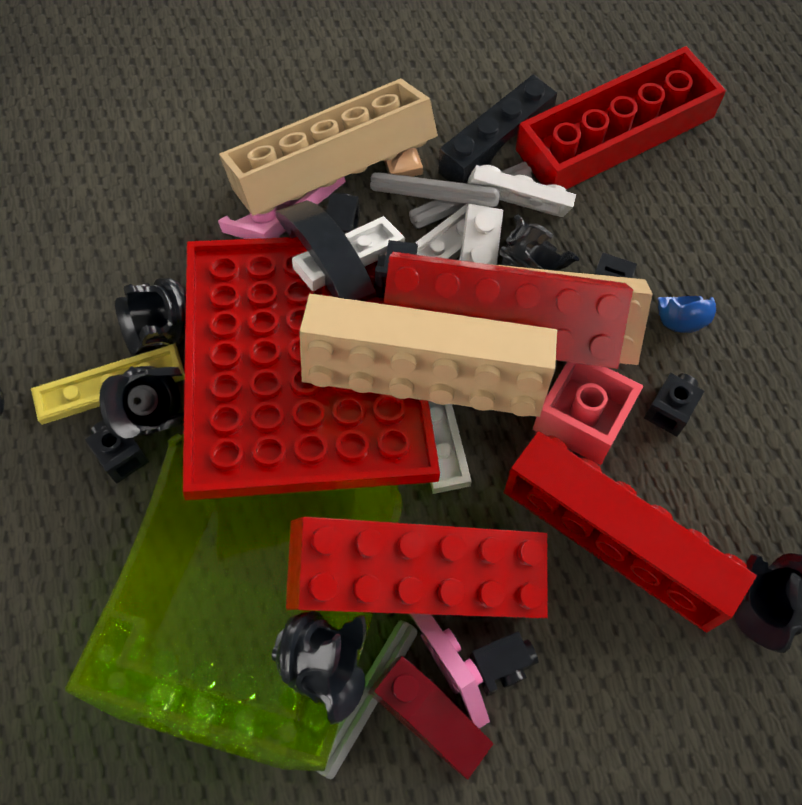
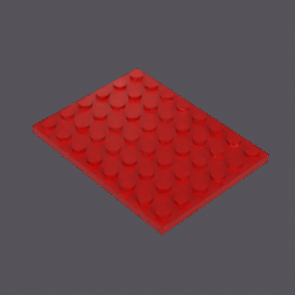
[183,232,440,500]

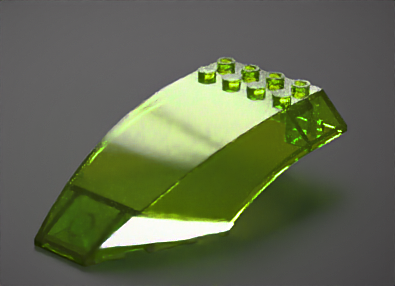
[65,433,403,771]

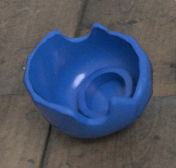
[657,296,716,333]

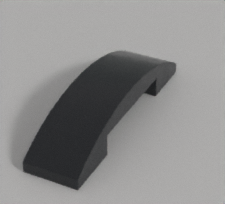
[275,200,376,302]

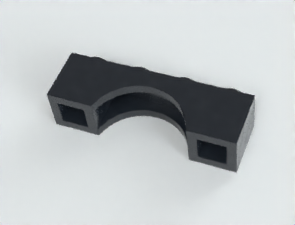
[438,74,557,184]

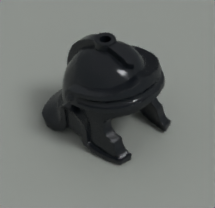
[499,214,579,271]
[115,278,186,355]
[99,366,184,439]
[734,553,802,653]
[272,611,366,724]

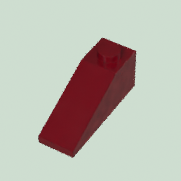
[367,656,494,780]

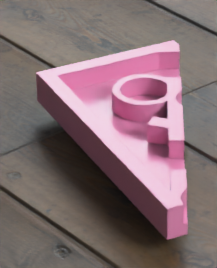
[218,177,346,239]
[410,614,490,728]

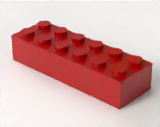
[515,46,726,190]
[383,251,633,369]
[503,431,757,633]
[286,517,548,618]

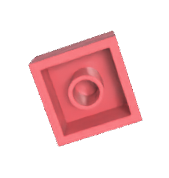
[532,362,643,465]

